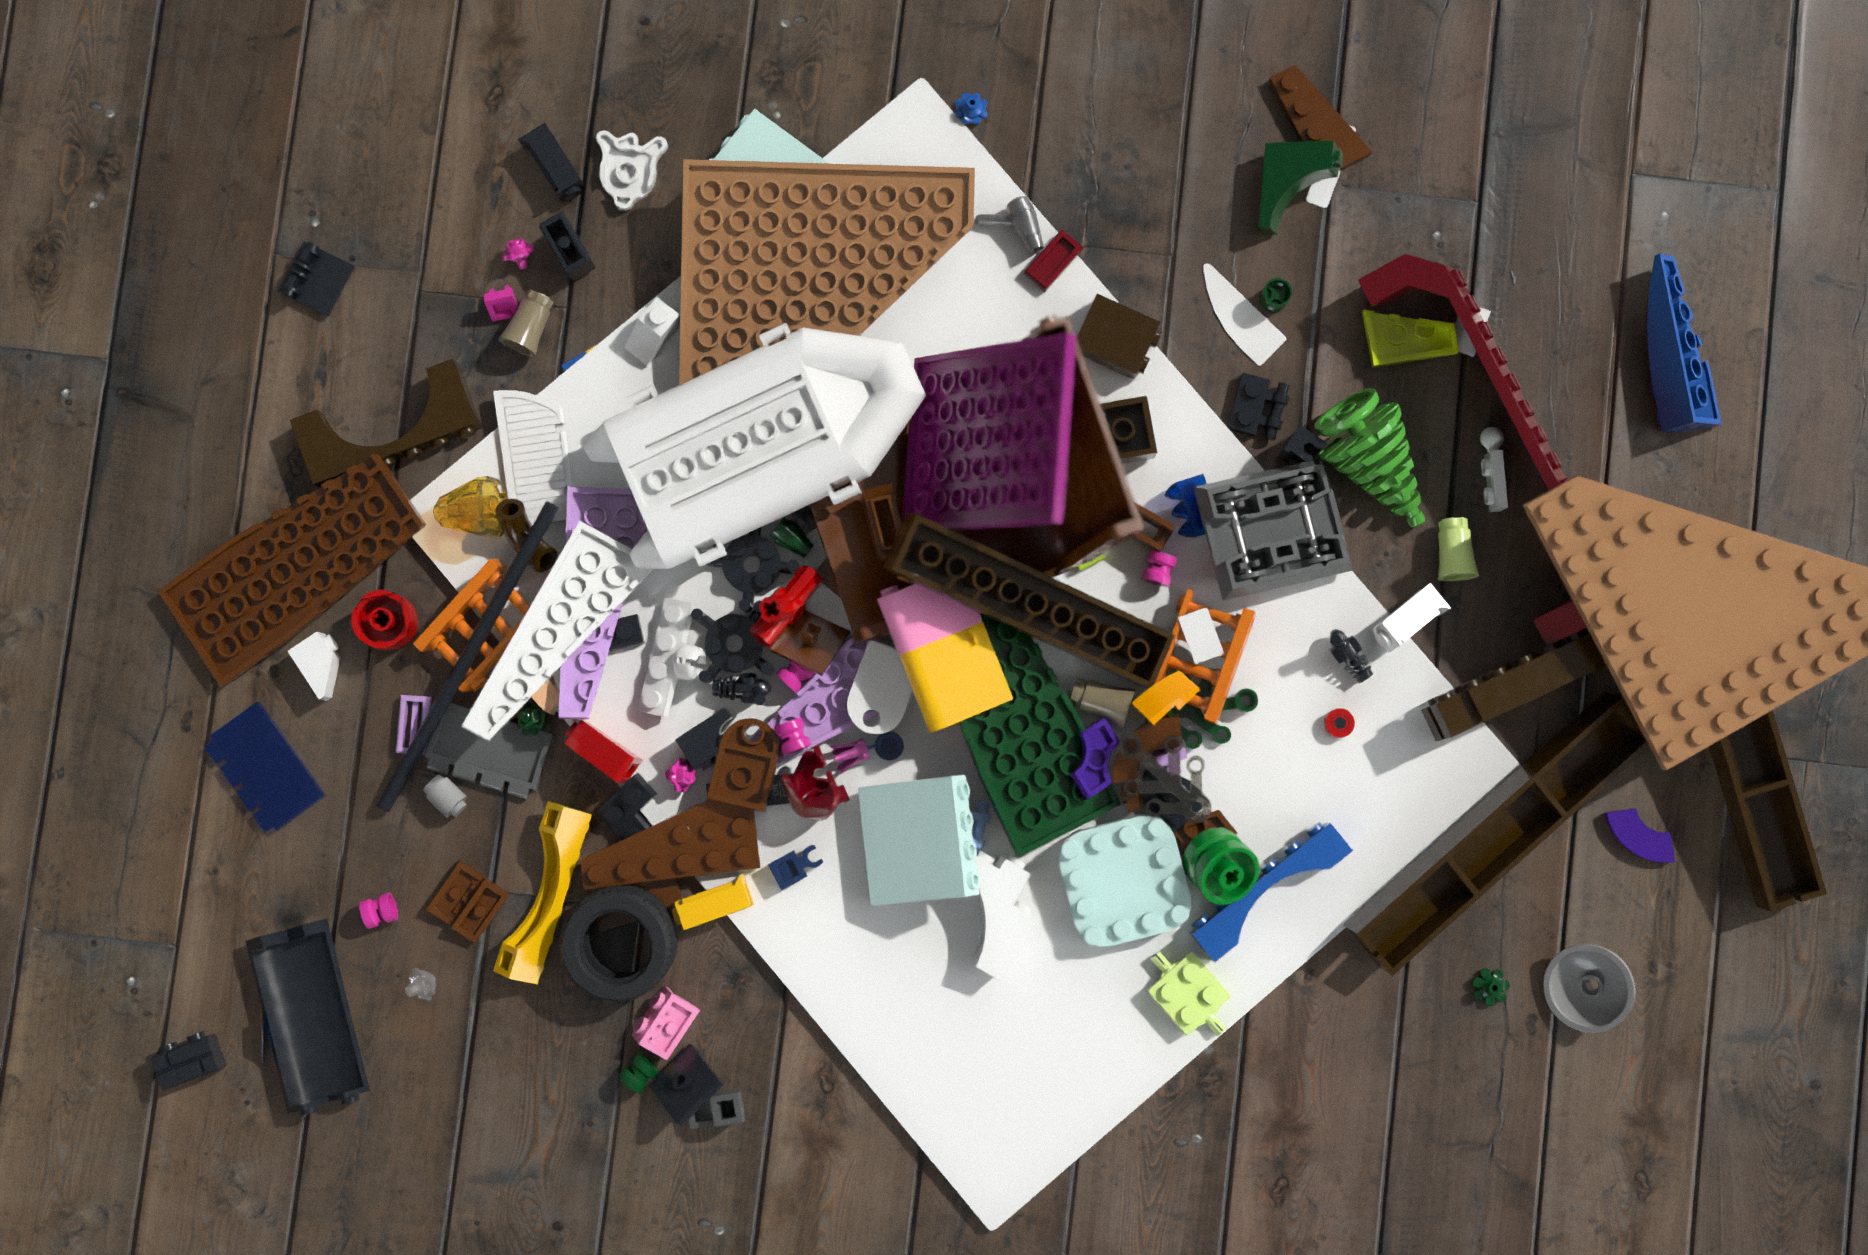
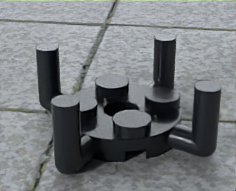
[701,527,801,613]
[691,601,775,684]

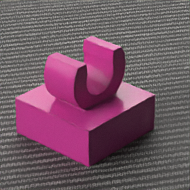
[484,285,519,322]

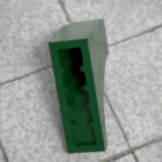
[1259,140,1343,235]

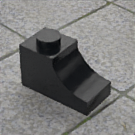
[675,707,734,771]

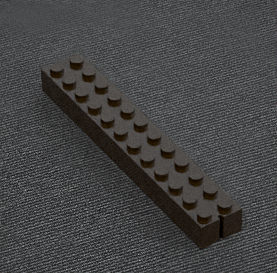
[1344,692,1649,976]
[1709,710,1827,912]

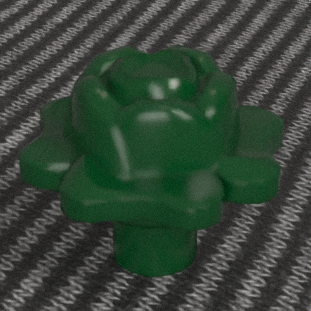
[517,703,547,736]

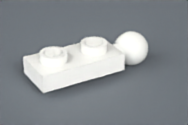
[1480,427,1508,512]

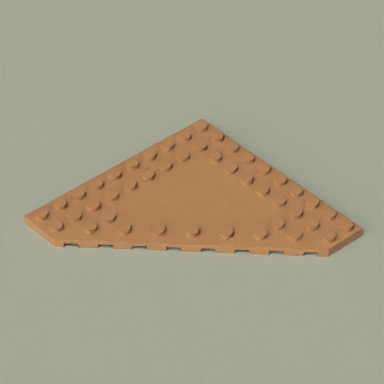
[679,159,975,385]
[1523,476,1868,770]

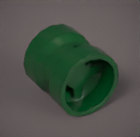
[1260,278,1292,313]
[618,1052,660,1094]

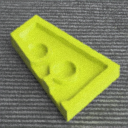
[1362,310,1459,368]

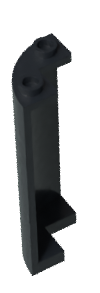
[245,919,370,1116]

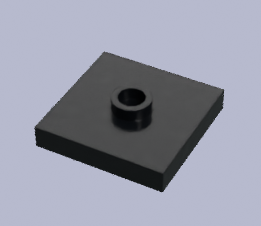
[648,1043,724,1127]

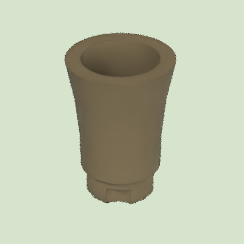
[498,290,554,357]
[1070,678,1136,728]

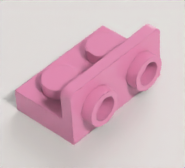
[632,986,700,1060]

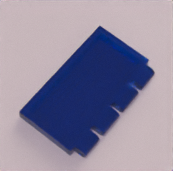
[205,702,327,832]

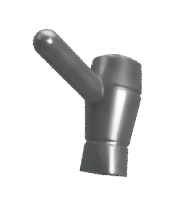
[975,196,1044,253]

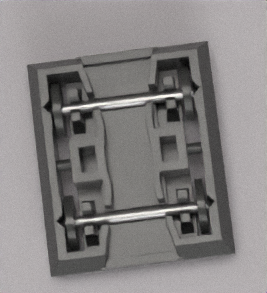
[1193,458,1353,601]

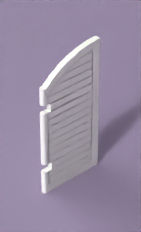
[493,390,573,525]

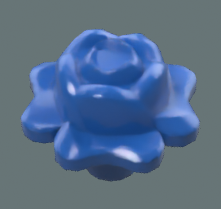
[955,93,988,125]

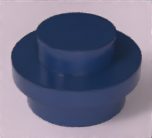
[875,731,904,761]

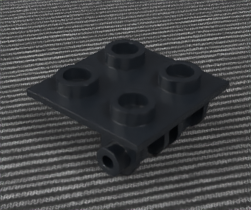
[278,241,355,317]

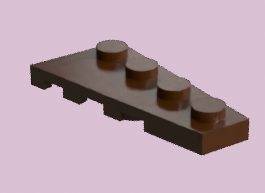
[1268,65,1373,171]

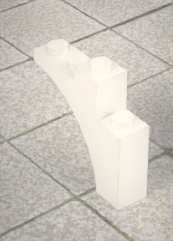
[970,850,1037,981]

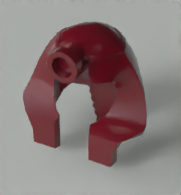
[781,745,850,821]

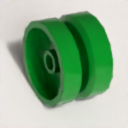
[1182,827,1260,905]

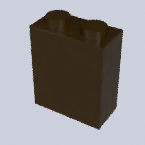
[1076,293,1162,379]

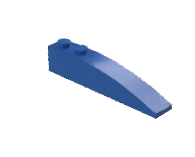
[1647,254,1722,433]

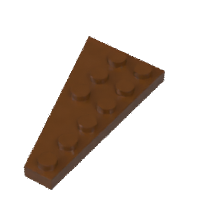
[580,800,761,889]

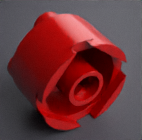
[351,590,418,651]

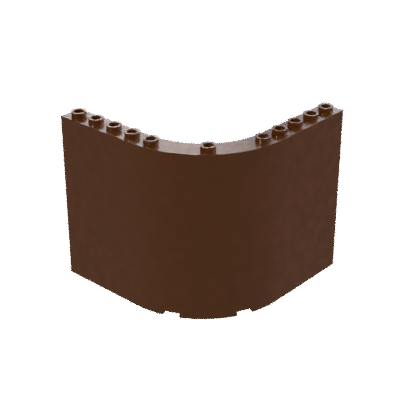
[809,315,1144,644]

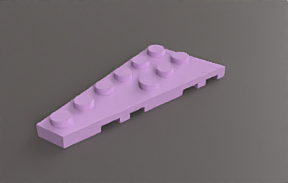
[750,636,880,766]

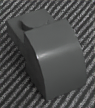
[689,1090,746,1129]

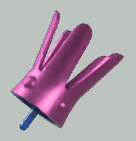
[830,738,875,775]

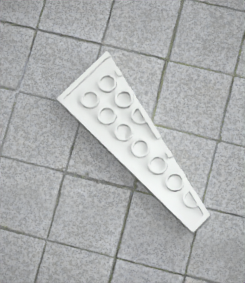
[462,521,654,742]

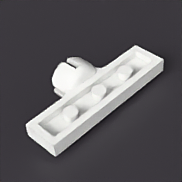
[637,598,706,718]

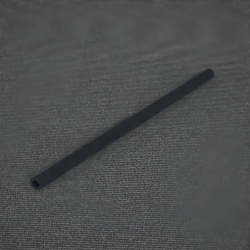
[377,501,559,812]

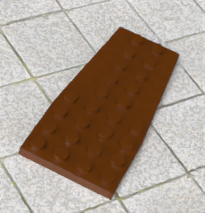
[157,453,426,686]

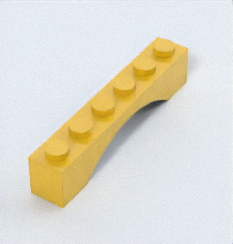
[493,801,592,984]

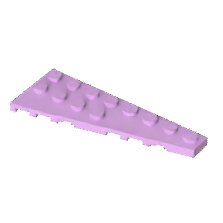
[559,486,646,720]

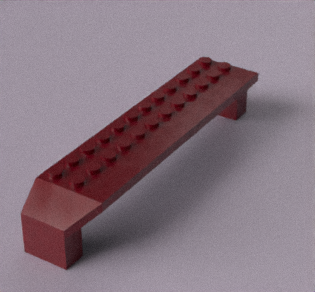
[1358,254,1586,646]

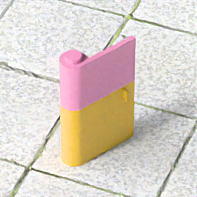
[877,584,1013,733]

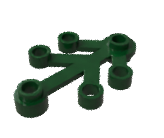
[1144,668,1258,749]

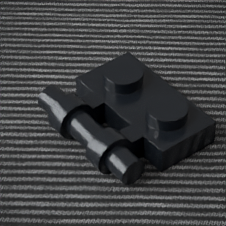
[1227,372,1290,441]

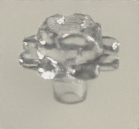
[405,968,437,1002]

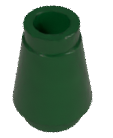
[770,517,814,558]

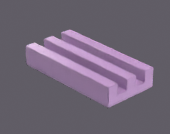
[396,695,432,755]

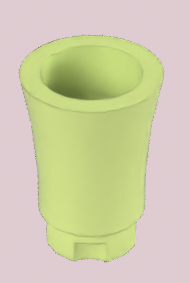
[1438,517,1479,581]

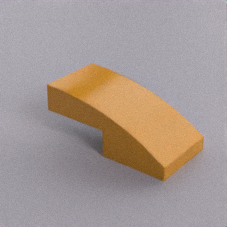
[1131,671,1200,726]

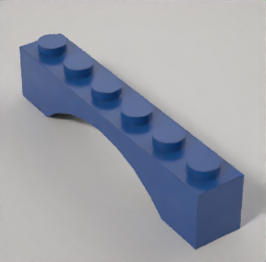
[1190,822,1353,962]

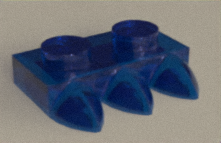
[1164,474,1207,539]

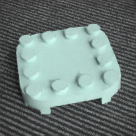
[1059,813,1191,947]

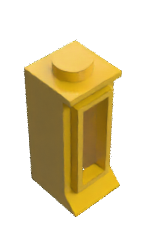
[672,873,754,930]

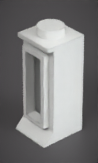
[1371,583,1451,653]

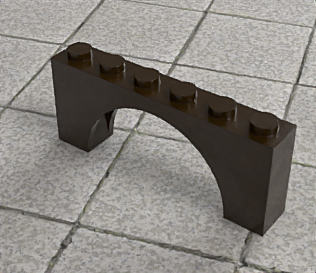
[290,358,482,488]

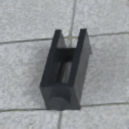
[518,123,585,202]

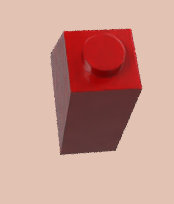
[564,719,643,784]

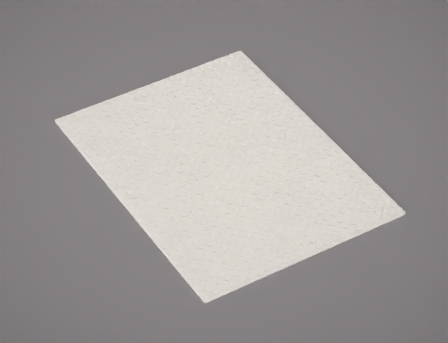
[410,78,1521,1231]

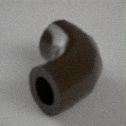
[495,498,557,573]

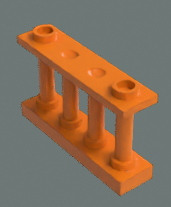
[413,559,531,692]
[1146,589,1256,725]

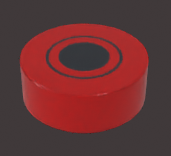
[1324,708,1355,738]

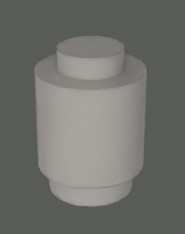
[423,774,467,818]

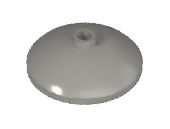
[1543,944,1635,1033]

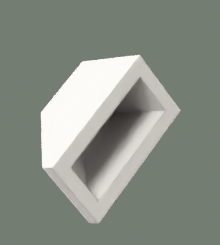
[624,297,680,366]
[288,632,340,701]

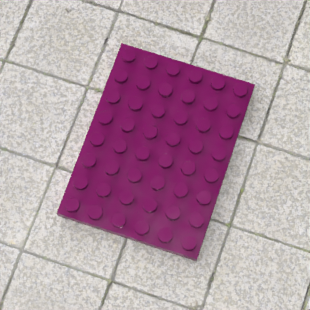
[901,333,1077,531]

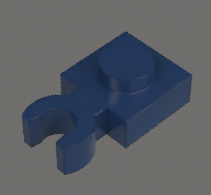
[768,845,824,890]

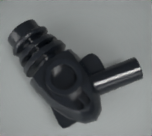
[1330,629,1374,683]
[712,673,772,705]

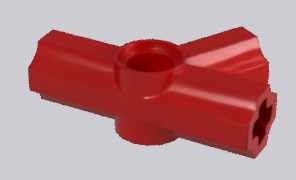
[750,565,823,648]

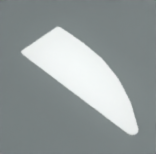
[1203,263,1286,366]

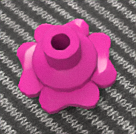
[502,238,534,269]
[665,757,696,793]

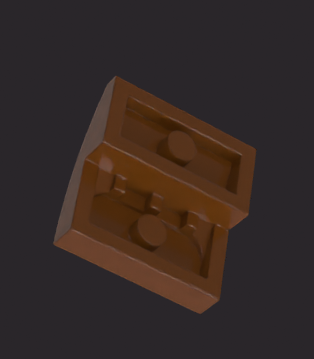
[426,859,509,944]

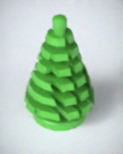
[1315,388,1425,528]

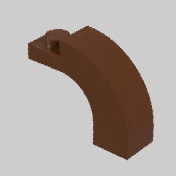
[1112,714,1183,811]

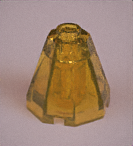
[433,476,508,538]

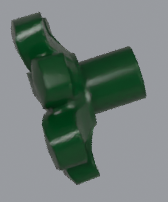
[1472,968,1510,1006]

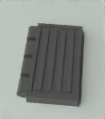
[424,703,555,800]

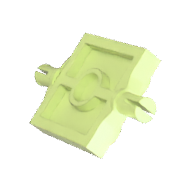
[1146,951,1231,1036]

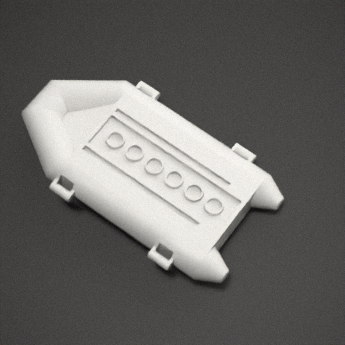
[584,323,926,569]

